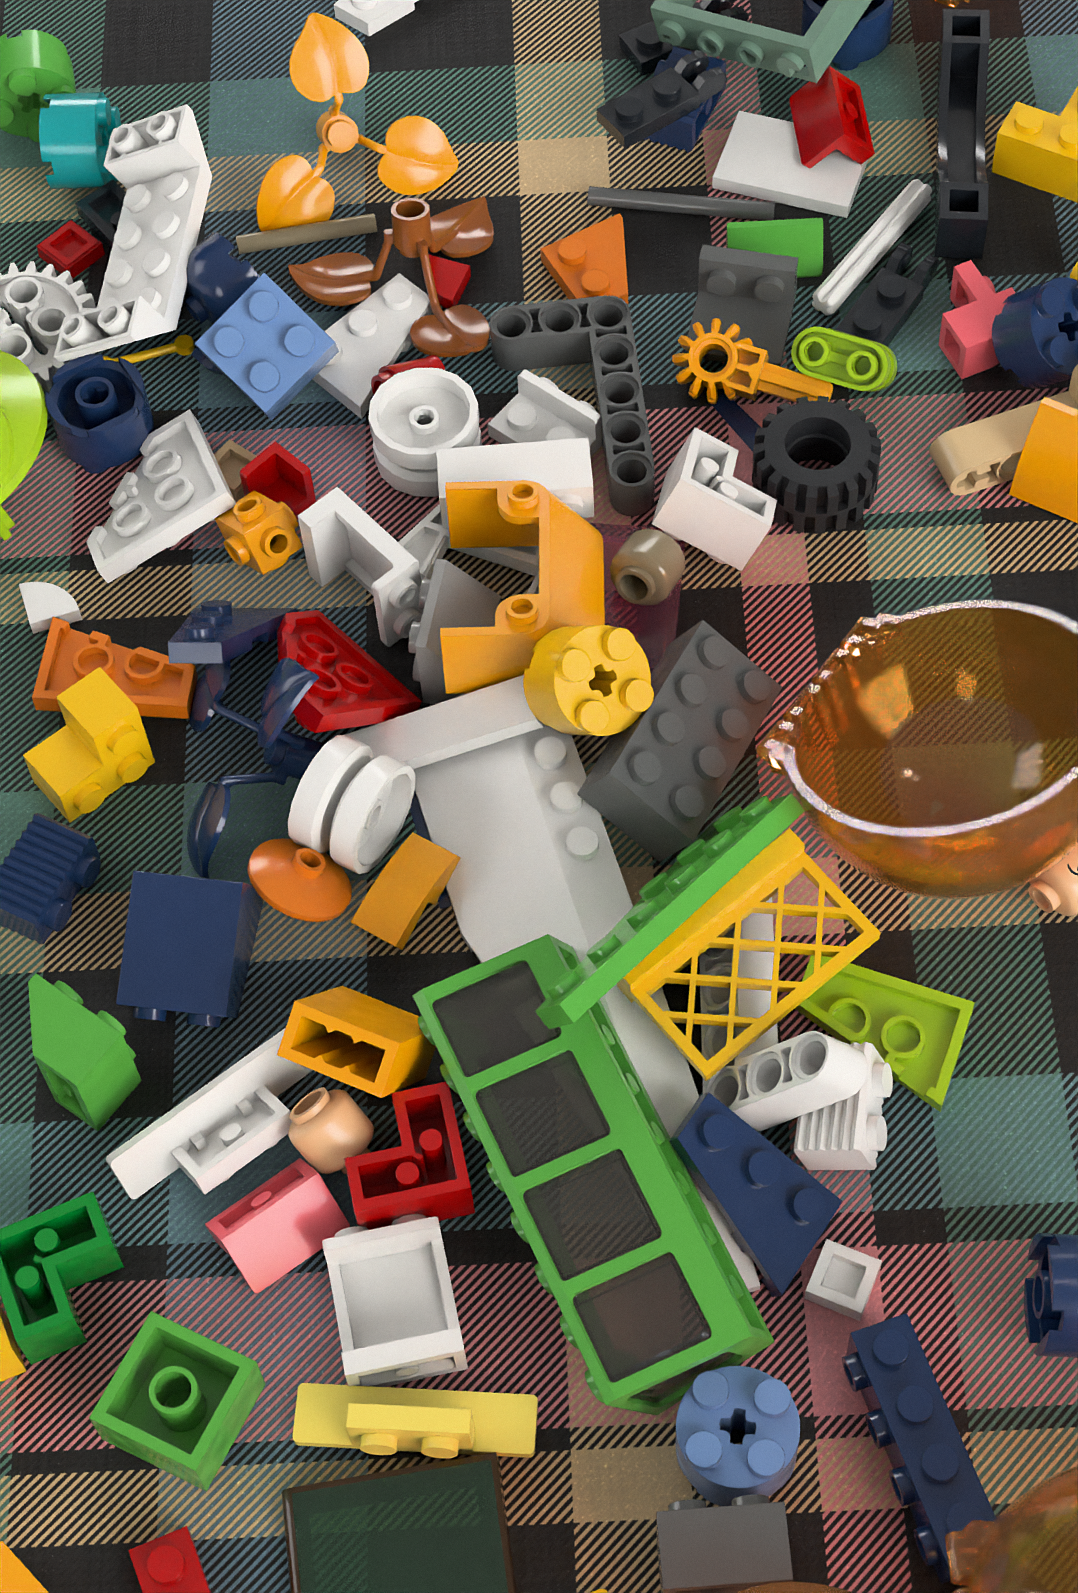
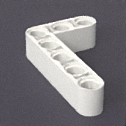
[699,897,868,1131]

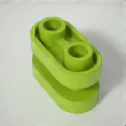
[791,327,897,392]

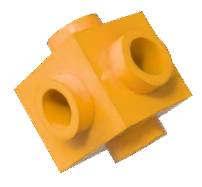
[215,490,303,575]

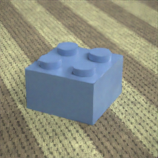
[195,273,339,421]

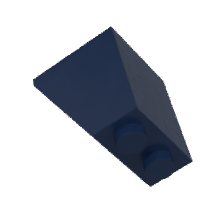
[116,870,264,1027]

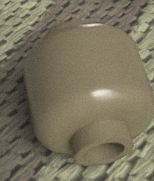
[610,529,686,606]

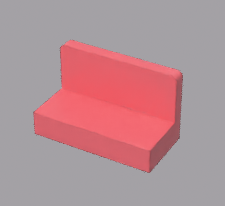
[205,1158,350,1293]

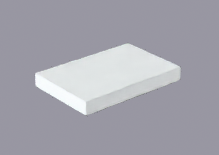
[712,111,873,218]

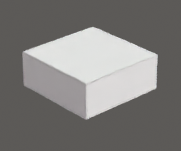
[804,1239,882,1321]

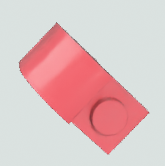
[938,260,1015,380]

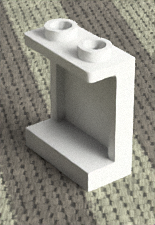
[298,487,423,647]
[322,1214,468,1387]

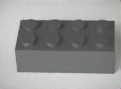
[577,620,782,862]

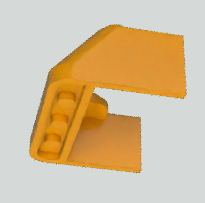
[440,480,605,694]

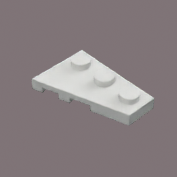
[312,273,432,419]

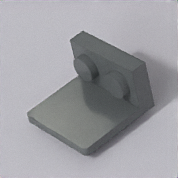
[685,244,798,367]

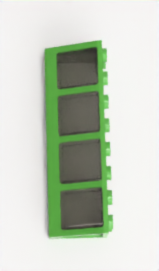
[412,934,775,1416]

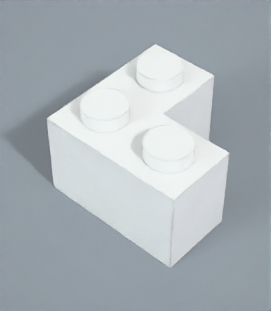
[652,427,777,571]

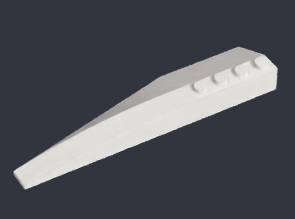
[413,725,760,1292]

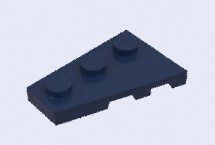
[168,600,297,663]
[669,1092,843,1297]

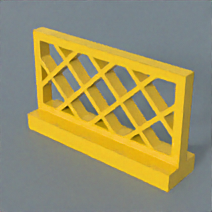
[617,828,881,1081]

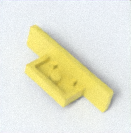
[292,1383,538,1458]

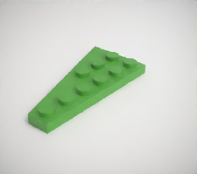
[535,793,805,1029]

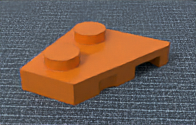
[540,213,628,304]

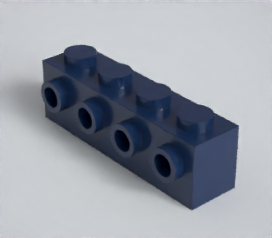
[842,1313,1007,1584]

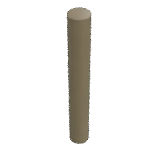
[236,213,377,254]

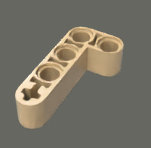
[929,364,1078,496]

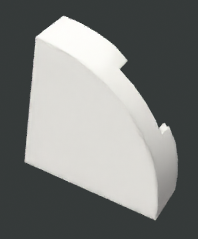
[19,582,83,634]

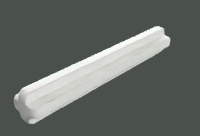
[812,179,932,315]

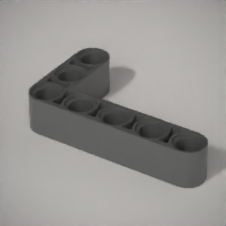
[490,296,655,516]

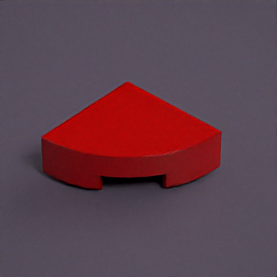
[423,254,471,309]

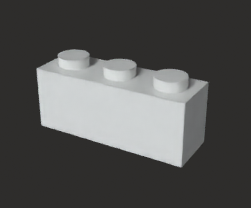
[436,437,594,529]

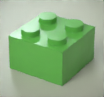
[89,1311,266,1492]

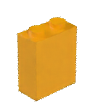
[277,986,436,1098]

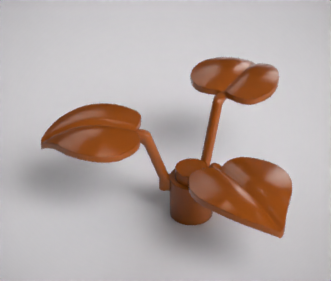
[288,196,494,357]

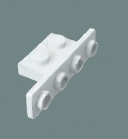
[106,1028,313,1199]

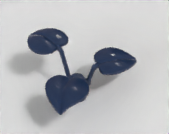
[187,658,326,879]

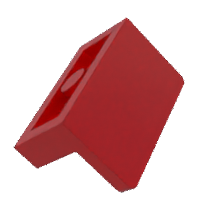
[789,65,875,168]

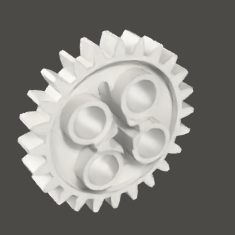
[0,261,96,393]

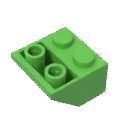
[28,973,142,1131]

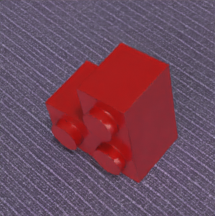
[344,1082,475,1230]

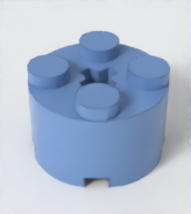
[675,1366,800,1506]

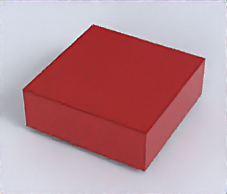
[36,220,105,279]

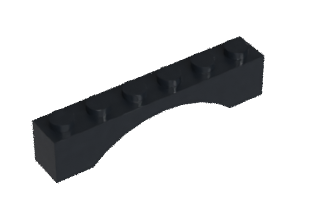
[934,9,990,259]

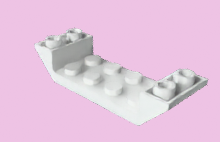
[54,104,212,362]

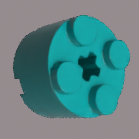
[39,92,121,189]

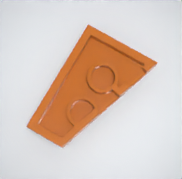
[32,617,198,719]

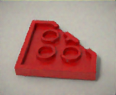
[277,610,422,733]

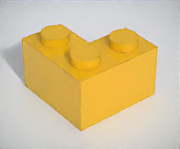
[991,86,1078,203]
[23,667,155,823]

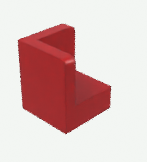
[239,441,316,520]

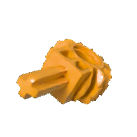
[672,318,833,404]

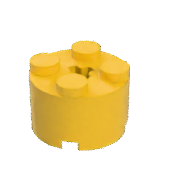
[523,625,654,736]

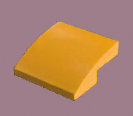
[1009,397,1078,523]

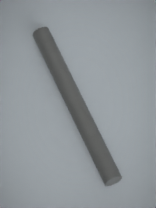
[587,186,775,221]

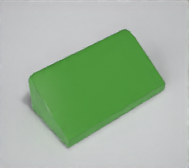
[726,218,823,278]

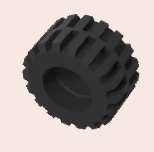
[752,396,881,534]

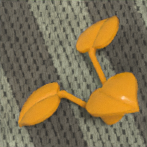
[256,12,459,232]

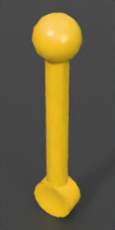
[103,335,194,363]

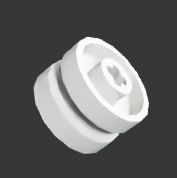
[368,368,482,497]
[288,735,415,874]

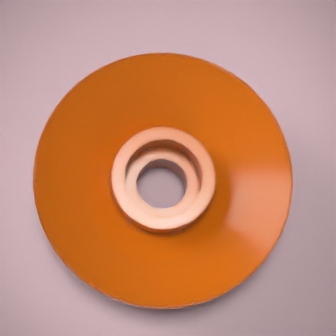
[247,838,352,922]

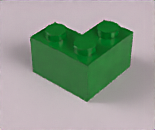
[0,1191,124,1365]

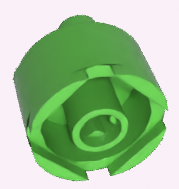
[0,30,76,142]

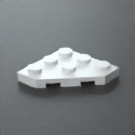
[86,409,236,583]

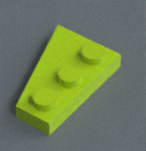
[795,955,975,1112]

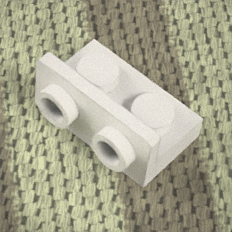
[488,369,602,458]

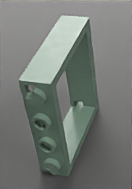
[650,0,872,83]

